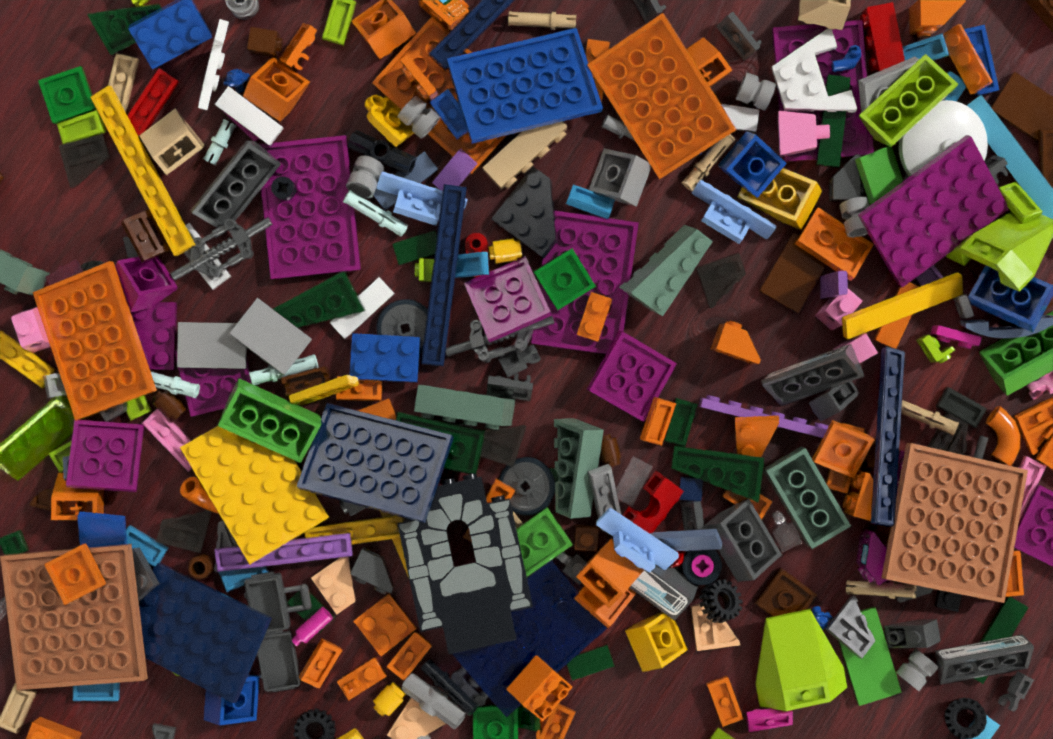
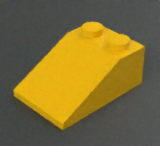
[737,168,822,230]

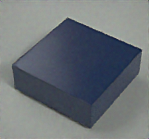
[679,477,703,501]

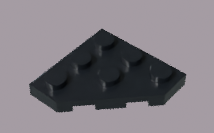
[492,166,558,259]

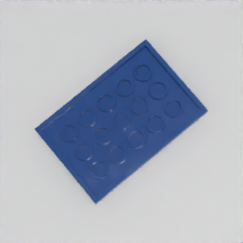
[447,28,603,144]

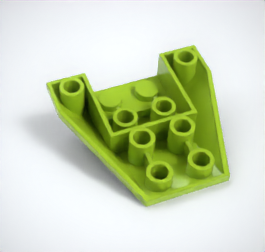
[946,212,1053,292]
[755,609,847,711]

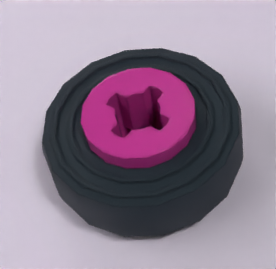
[681,549,722,585]

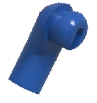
[832,45,862,72]

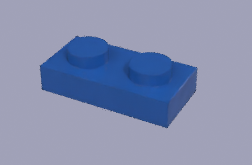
[430,89,468,140]

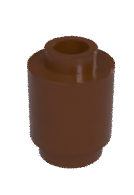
[153,389,187,422]
[599,434,622,467]
[188,554,215,579]

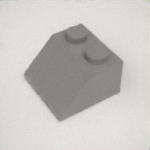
[589,149,651,207]

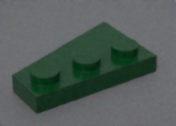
[87,3,162,55]

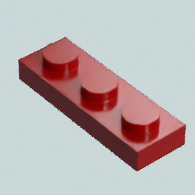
[127,68,179,136]

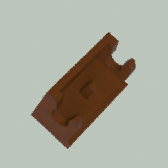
[281,366,331,397]

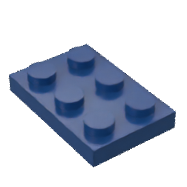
[350,333,420,383]

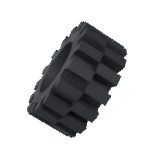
[699,579,743,623]
[945,698,987,739]
[293,708,336,739]

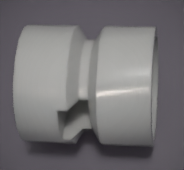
[225,0,259,20]
[736,72,776,111]
[397,96,441,139]
[346,156,384,198]
[839,197,870,237]
[896,648,939,691]

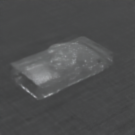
[616,456,653,506]

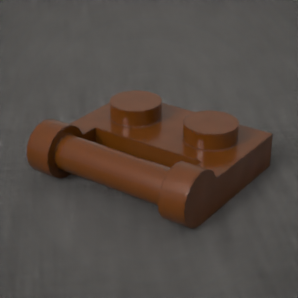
[121,209,171,263]

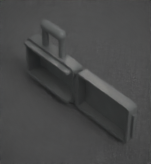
[244,571,312,692]

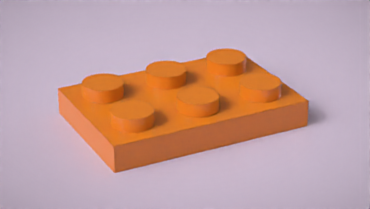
[795,207,874,281]

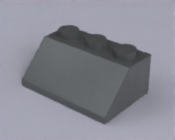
[704,499,782,582]

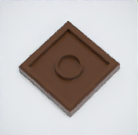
[754,567,817,617]

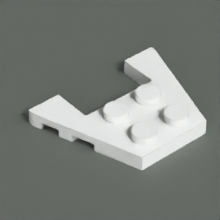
[198,19,229,110]
[771,29,857,113]

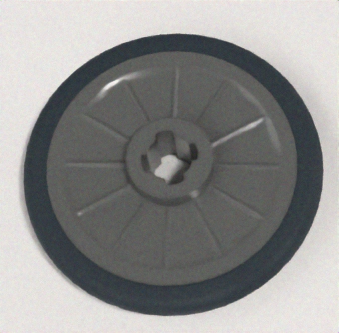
[376,299,428,354]
[499,457,555,516]

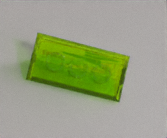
[0,396,85,481]

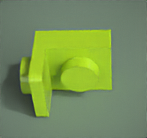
[415,258,434,282]
[916,335,955,364]

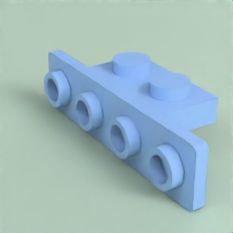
[377,172,468,226]
[692,180,777,244]
[596,508,679,573]

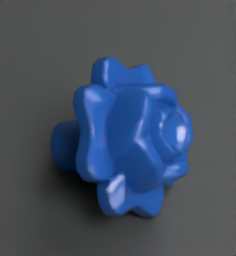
[223,69,250,93]
[812,606,833,630]

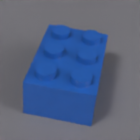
[128,0,212,70]
[968,265,1053,333]

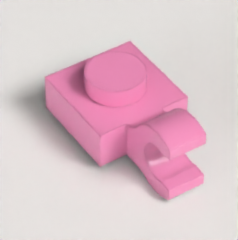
[1027,371,1053,400]

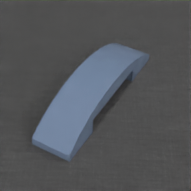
[960,315,1053,338]

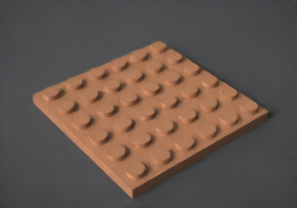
[882,443,1028,603]
[0,544,148,690]

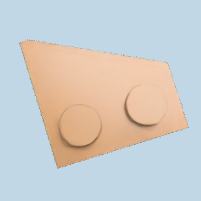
[311,556,356,614]
[690,604,740,651]
[387,698,446,739]

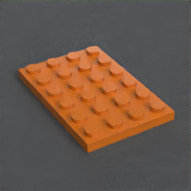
[587,13,737,179]
[372,16,508,174]
[32,261,157,420]

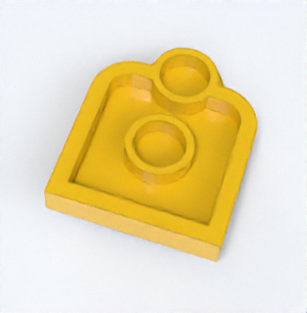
[365,95,414,147]

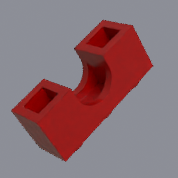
[622,471,684,534]

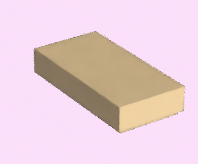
[0,683,37,734]

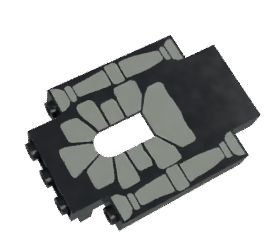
[397,473,533,654]

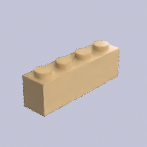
[483,121,568,190]

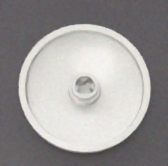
[899,100,988,177]

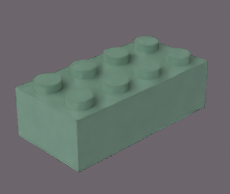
[763,447,851,549]

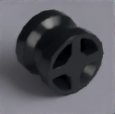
[271,176,296,201]

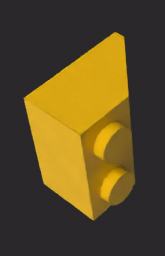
[625,612,688,672]

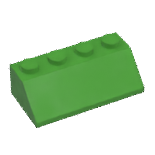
[979,311,1053,396]
[218,378,321,463]

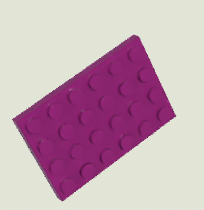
[772,20,874,162]
[259,135,361,279]
[858,135,1009,287]
[531,211,639,354]

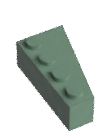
[619,225,713,316]
[0,249,50,296]
[414,385,515,430]
[554,418,604,519]

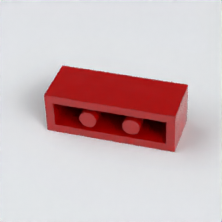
[860,2,905,73]

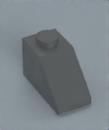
[809,381,860,422]

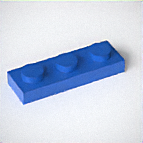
[964,25,999,96]

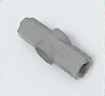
[401,673,466,729]

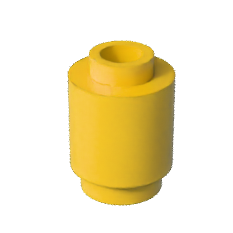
[489,239,522,264]
[373,682,406,716]

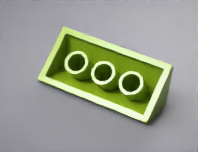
[859,54,958,147]

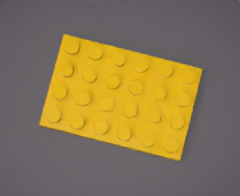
[180,426,329,565]

